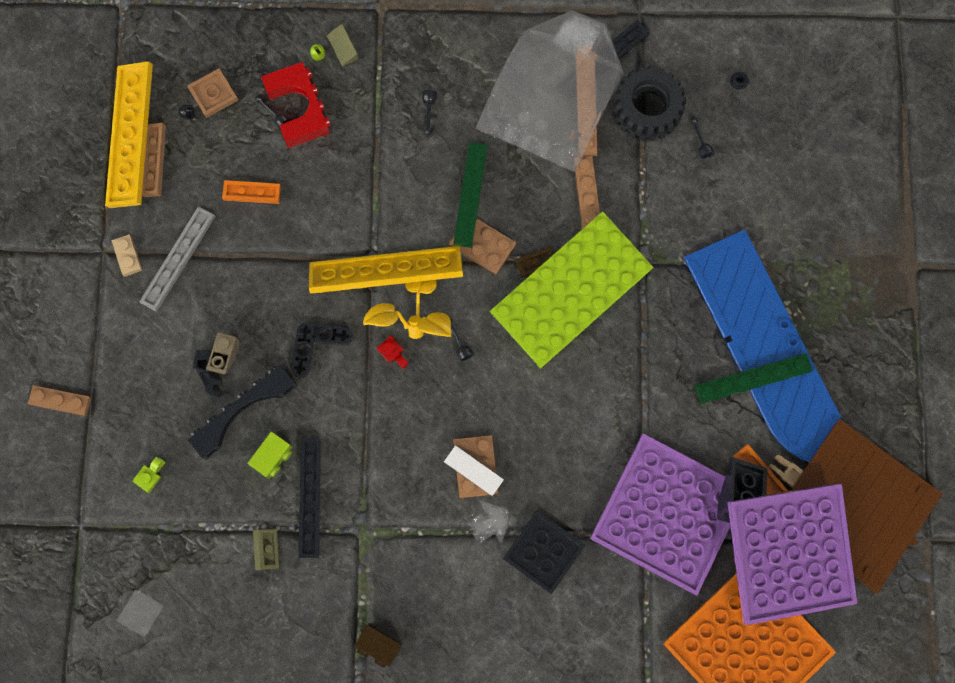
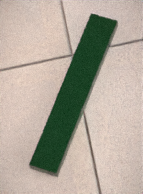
[453,143,488,248]

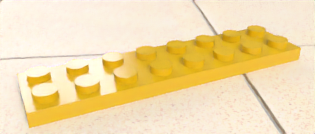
[105,61,153,208]
[309,246,463,294]

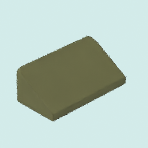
[327,24,359,67]
[253,528,279,571]

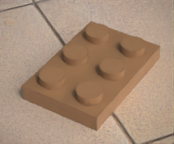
[449,219,516,275]
[453,435,498,498]

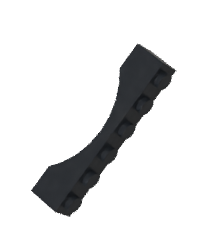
[188,365,297,460]

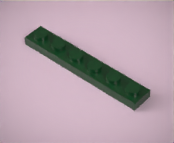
[694,353,813,404]

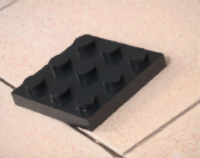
[503,510,586,595]

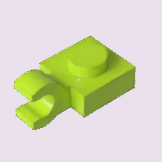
[133,457,166,493]

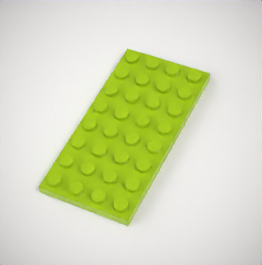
[490,212,654,369]

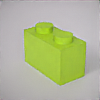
[247,432,293,479]

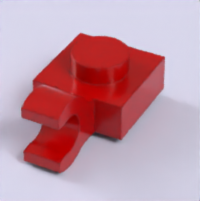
[377,336,408,369]

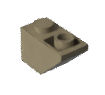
[206,333,240,375]

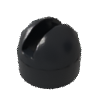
[178,105,195,120]

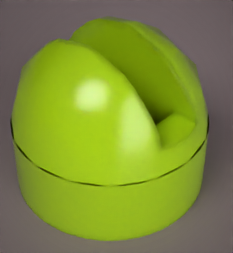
[310,44,325,61]

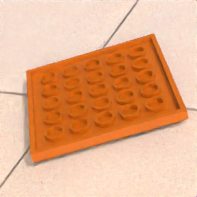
[663,572,836,683]

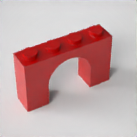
[261,62,331,148]

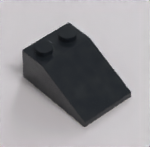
[717,457,768,523]

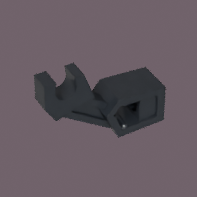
[193,350,223,397]

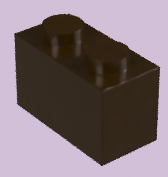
[354,624,402,668]

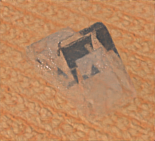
[470,501,509,532]
[472,514,509,545]

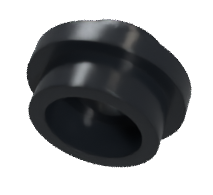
[730,72,749,90]

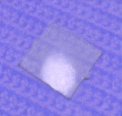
[117,589,164,637]

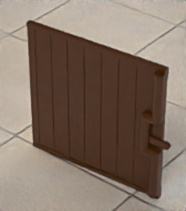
[790,419,943,594]

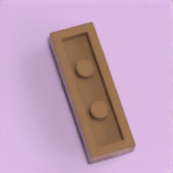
[28,385,91,416]

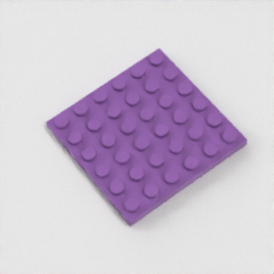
[590,434,731,596]
[728,483,857,625]

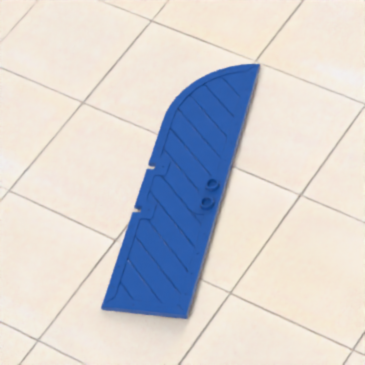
[684,230,843,463]

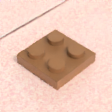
[187,68,238,118]

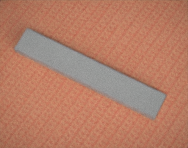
[139,206,216,312]

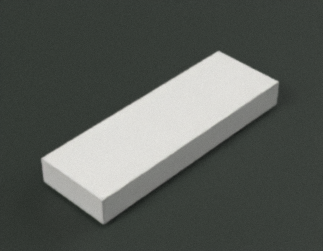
[444,445,504,496]

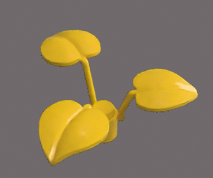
[363,280,451,339]

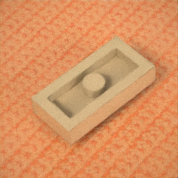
[112,234,142,277]

